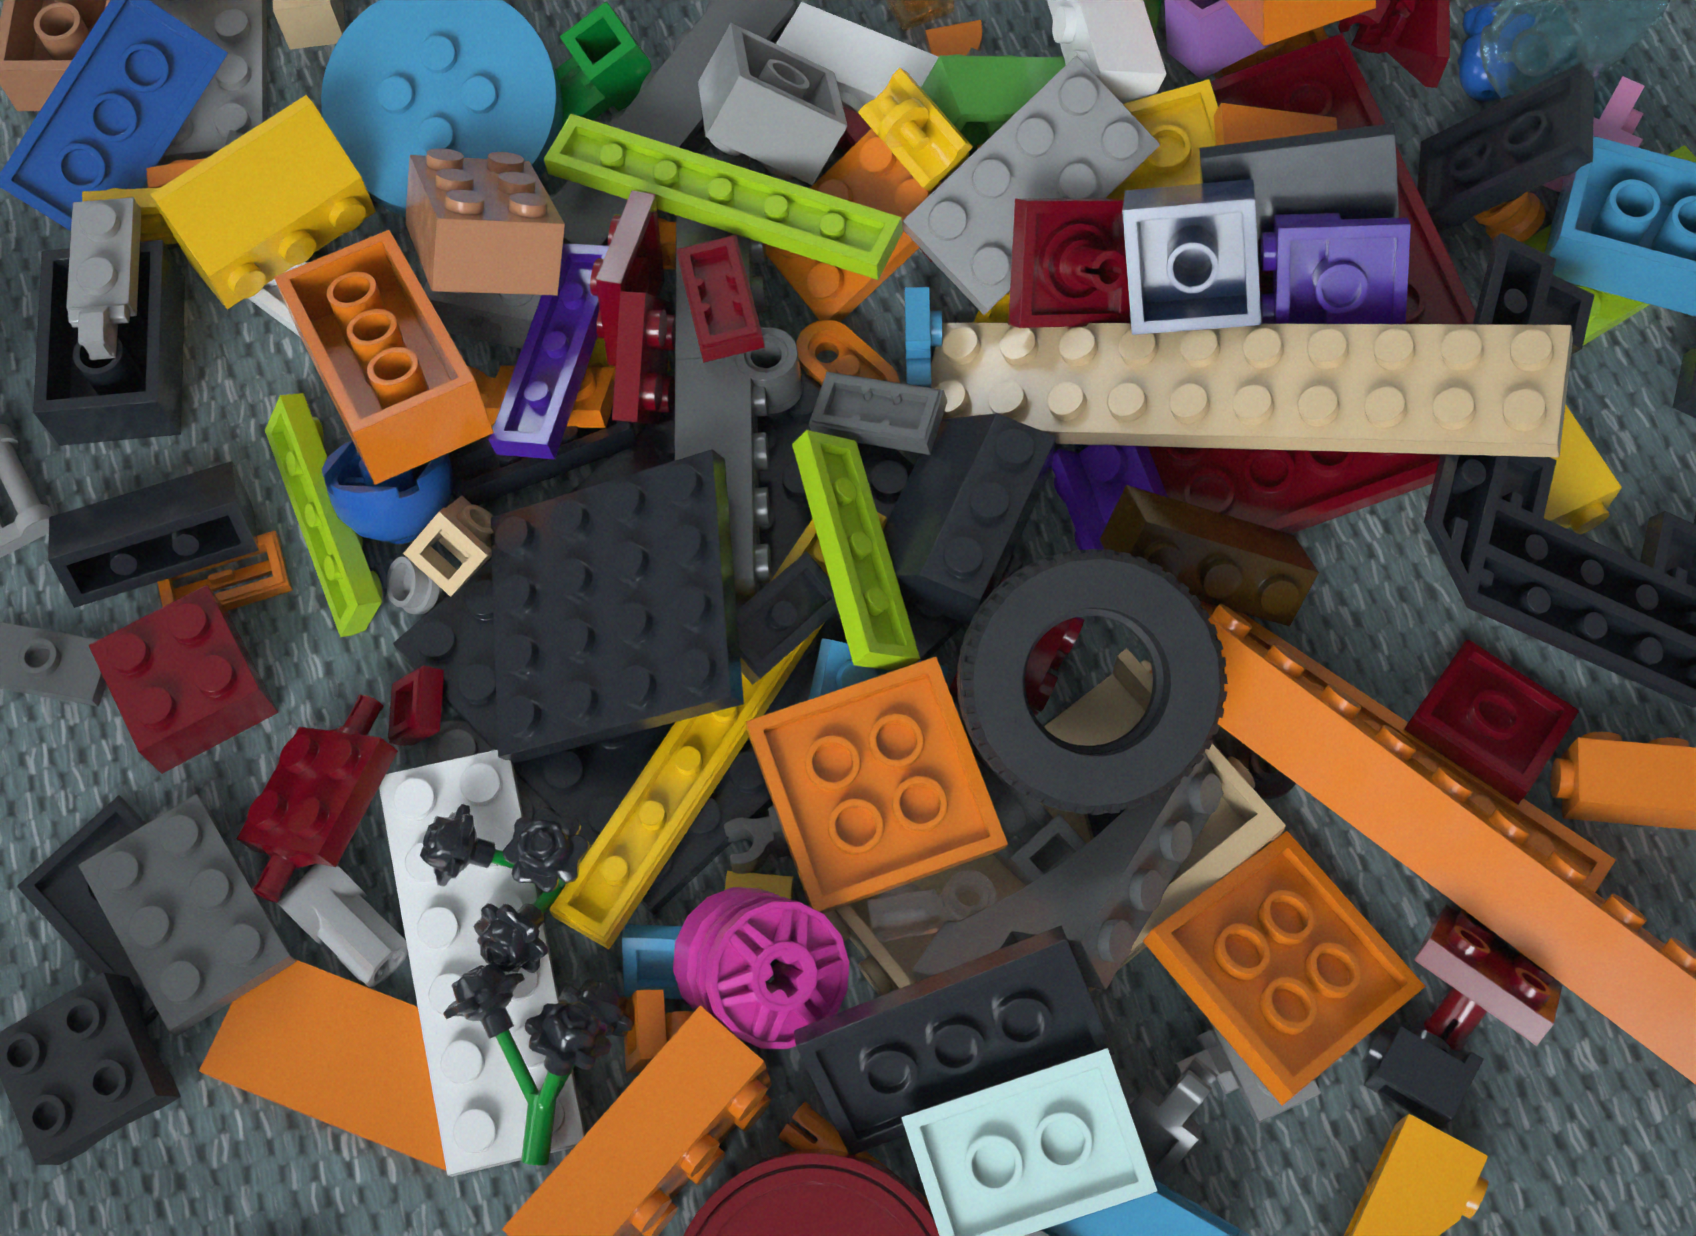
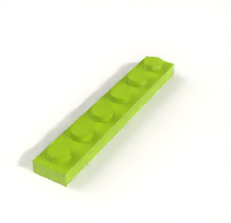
[544,114,903,280]

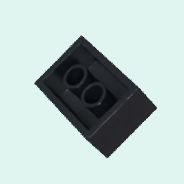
[33,240,185,446]

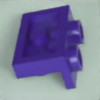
[1052,445,1168,550]

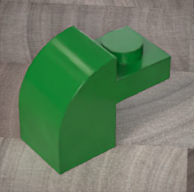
[555,1,651,129]

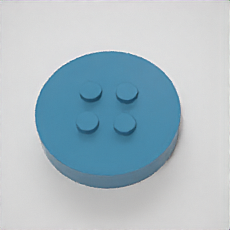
[321,0,563,217]

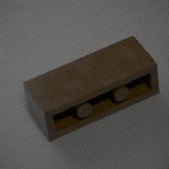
[1099,485,1319,627]

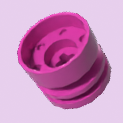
[673,887,850,1049]

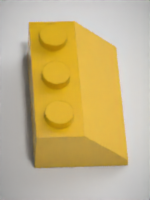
[150,95,376,310]

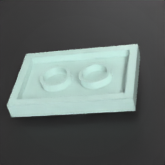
[901,1048,1157,1236]

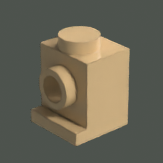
[403,495,493,597]

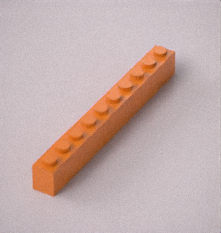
[1149,604,1696,1084]

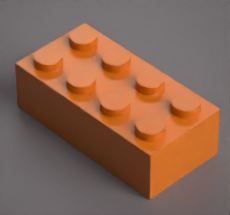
[274,230,494,485]
[502,1005,772,1236]

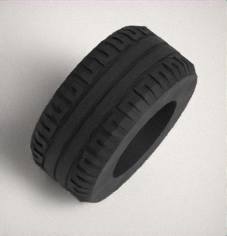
[956,549,1228,815]

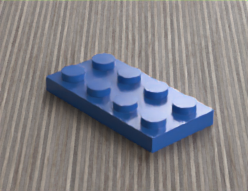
[0,0,228,231]

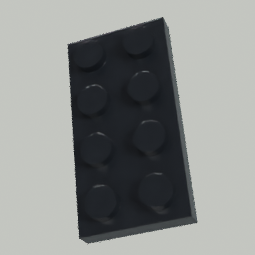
[794,925,1115,1155]

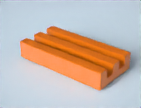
[157,531,293,611]

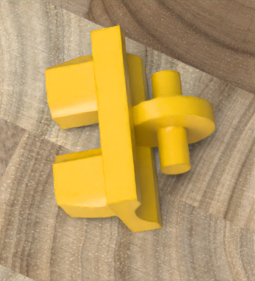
[858,67,973,191]

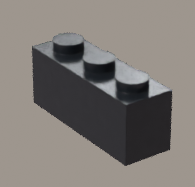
[48,461,259,608]

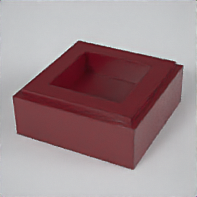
[388,665,444,746]

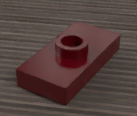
[676,235,765,363]

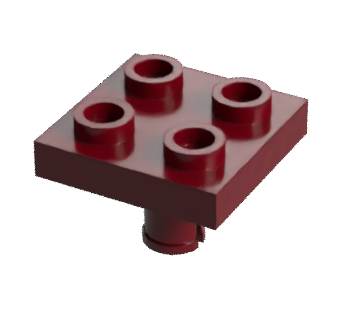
[1008,198,1130,328]
[1414,904,1563,1051]

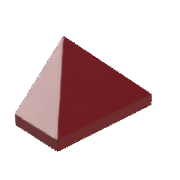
[1387,0,1450,88]

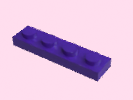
[489,244,609,459]

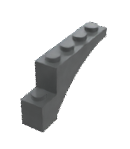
[912,751,1224,990]

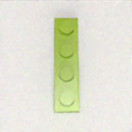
[265,393,382,637]
[792,430,920,671]

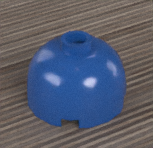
[322,440,454,544]

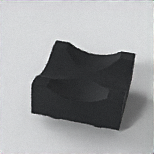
[0,972,181,1165]

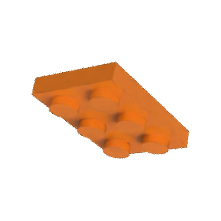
[766,129,943,322]

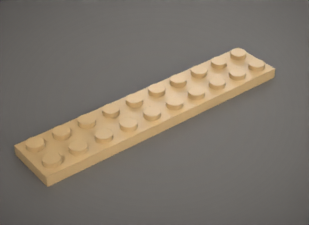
[931,323,1573,457]

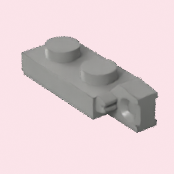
[66,197,141,360]

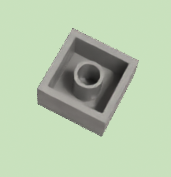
[698,23,848,185]

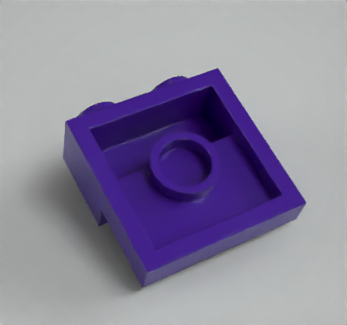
[1260,213,1411,324]

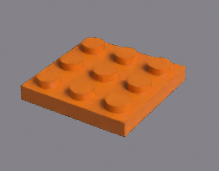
[746,657,1008,914]
[1143,831,1426,1106]

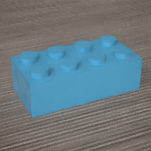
[1545,136,1696,316]

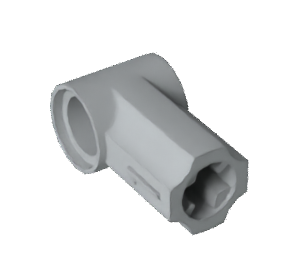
[278,864,408,989]

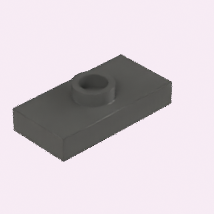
[809,372,947,455]
[0,622,106,707]

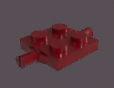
[236,694,398,903]

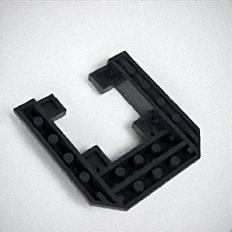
[1424,233,1696,708]

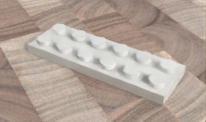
[379,750,586,1177]

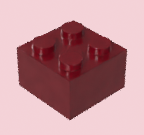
[88,585,279,774]

